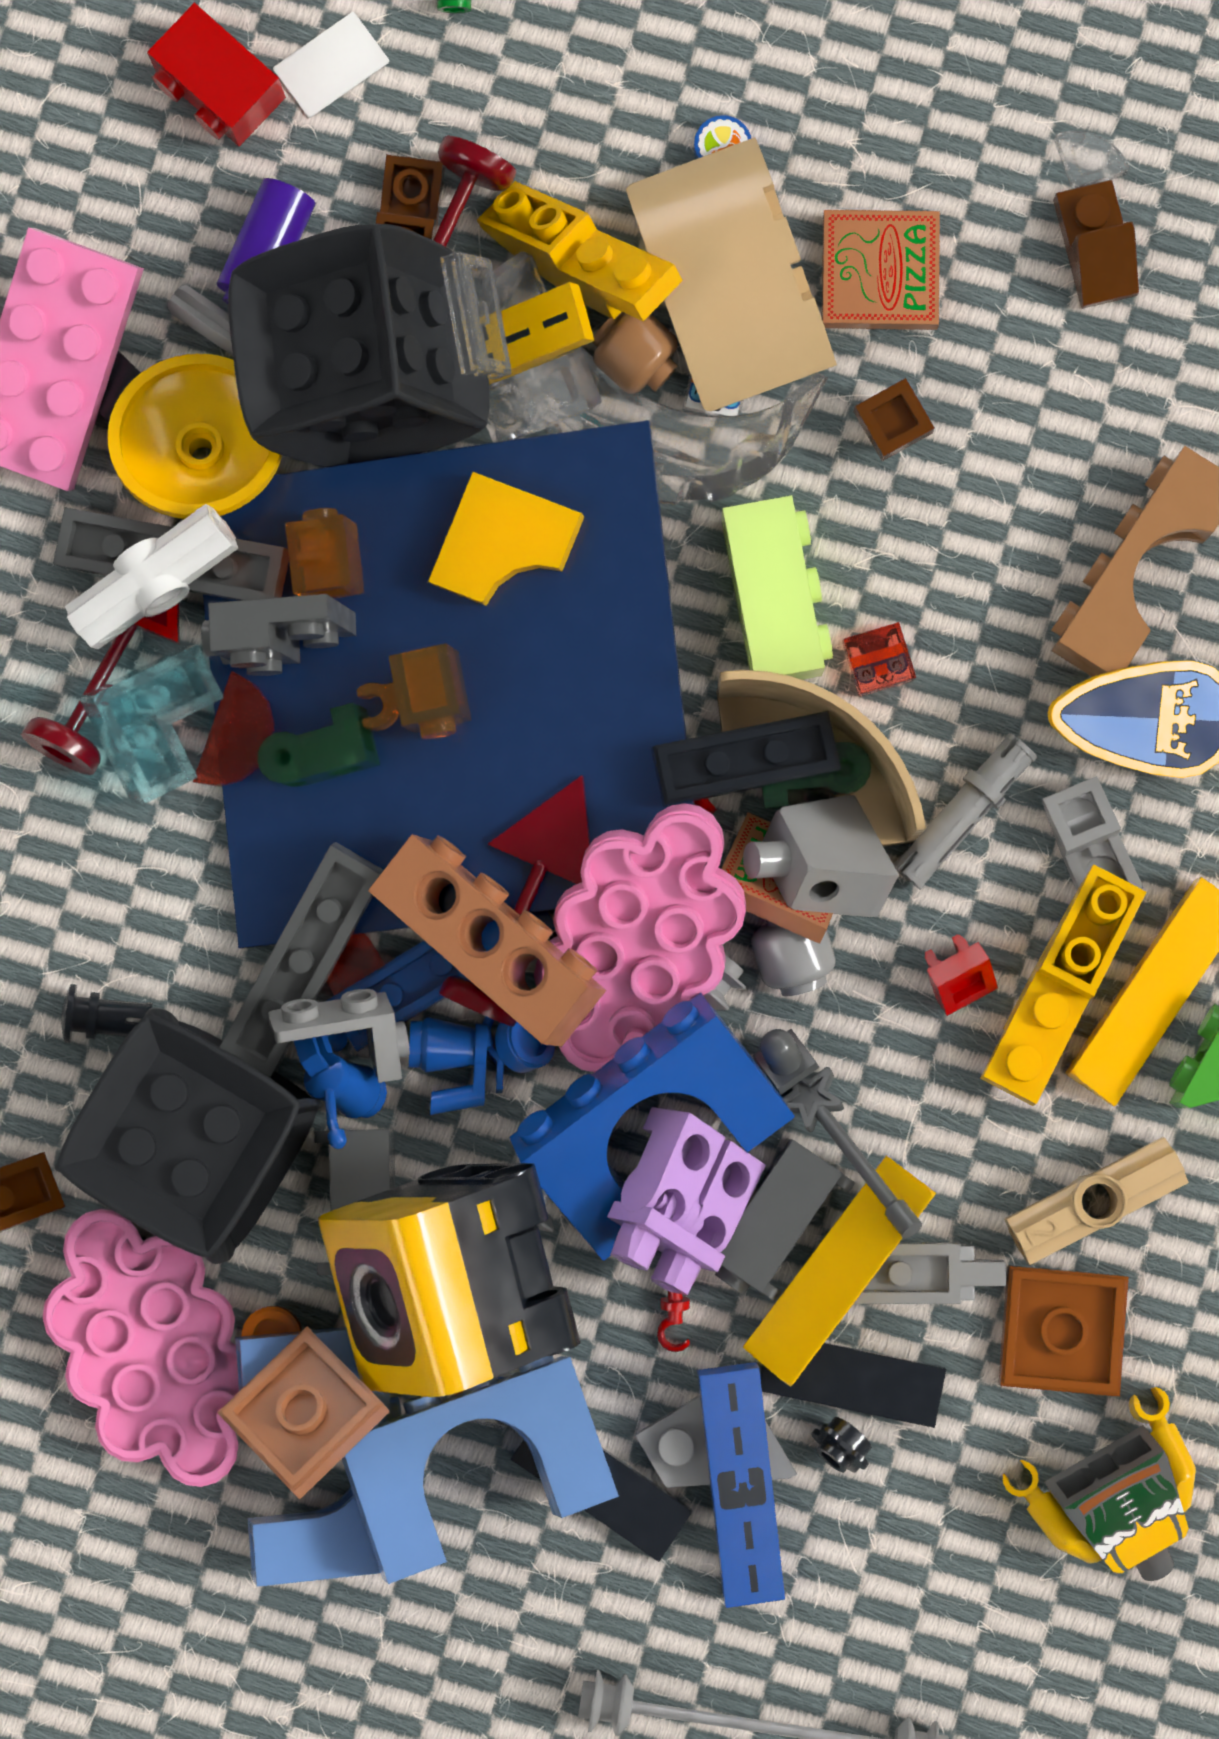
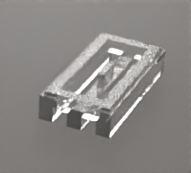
[440,252,512,380]

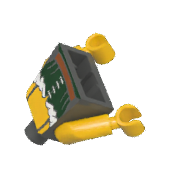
[1003,1387,1196,1581]

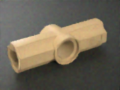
[1004,1137,1189,1265]

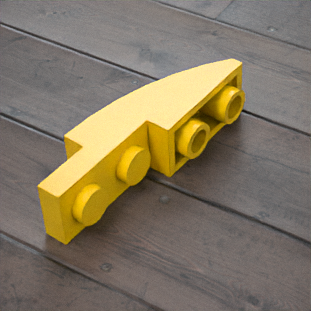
[477,181,683,321]
[980,864,1147,1106]

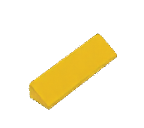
[1065,877,1219,1107]
[742,1155,936,1387]

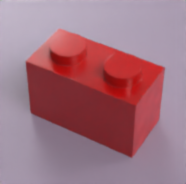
[147,2,286,147]

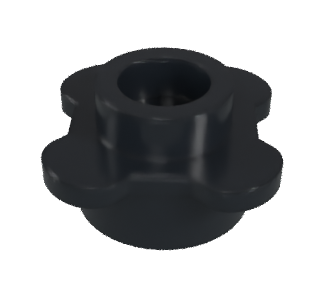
[811,1417,872,1473]

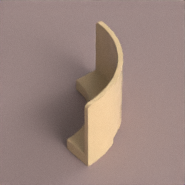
[626,137,837,411]
[716,670,926,847]

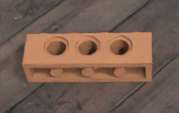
[368,834,607,1047]

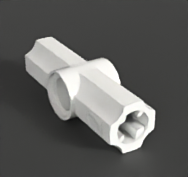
[65,504,238,649]

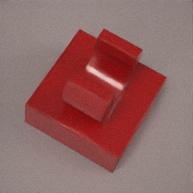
[925,934,998,1016]

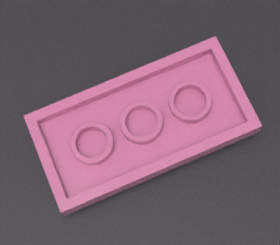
[0,228,144,491]

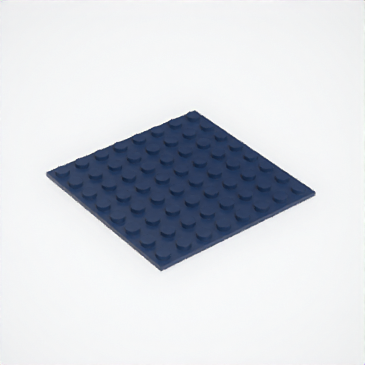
[203,420,694,949]

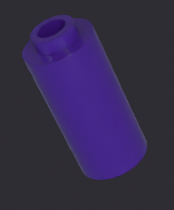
[216,178,316,304]

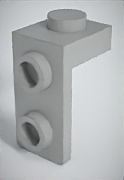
[268,989,410,1083]

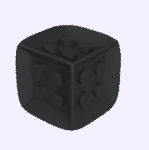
[228,224,490,467]
[55,1008,322,1264]

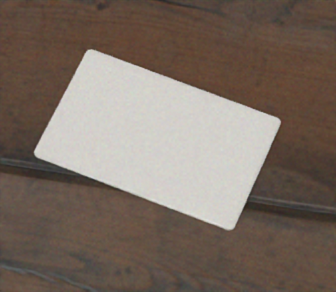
[273,12,389,118]

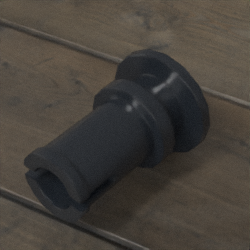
[61,984,153,1043]

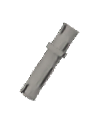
[893,733,1037,890]

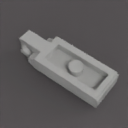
[854,1242,1006,1304]

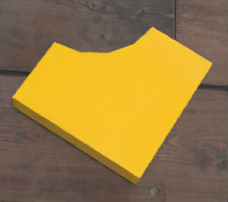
[428,472,584,606]

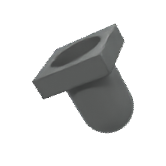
[753,1029,819,1094]

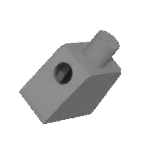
[743,795,899,917]

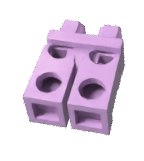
[607,1107,766,1295]

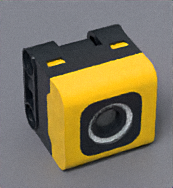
[318,1163,581,1397]

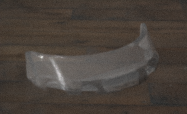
[481,251,828,505]

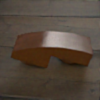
[376,154,445,240]

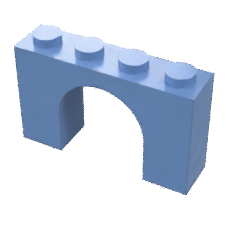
[235,1327,402,1587]
[342,1355,619,1584]

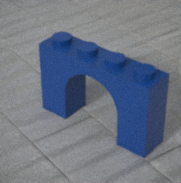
[509,992,795,1261]

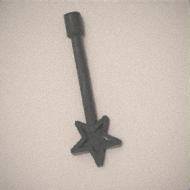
[783,1067,922,1239]

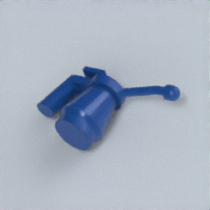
[408,1016,504,1115]
[294,1032,387,1149]

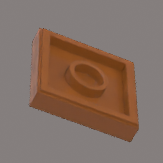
[998,1265,1129,1397]

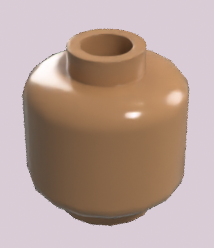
[592,312,678,394]

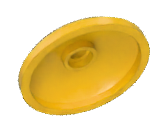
[108,353,282,519]

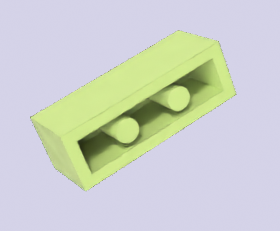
[721,495,833,680]

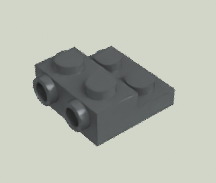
[201,594,356,676]

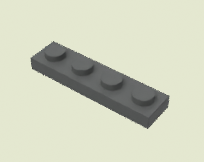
[53,507,291,601]
[220,842,384,1077]

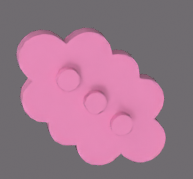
[534,803,746,1073]
[43,1209,239,1487]

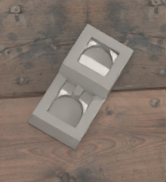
[1042,776,1143,891]

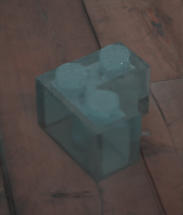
[79,644,224,804]

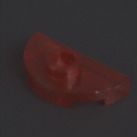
[193,671,275,787]

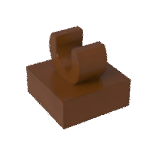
[853,378,935,461]

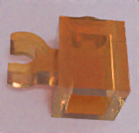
[285,508,365,598]
[357,643,472,739]

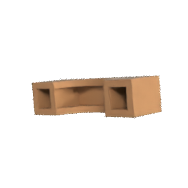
[1051,446,1219,677]

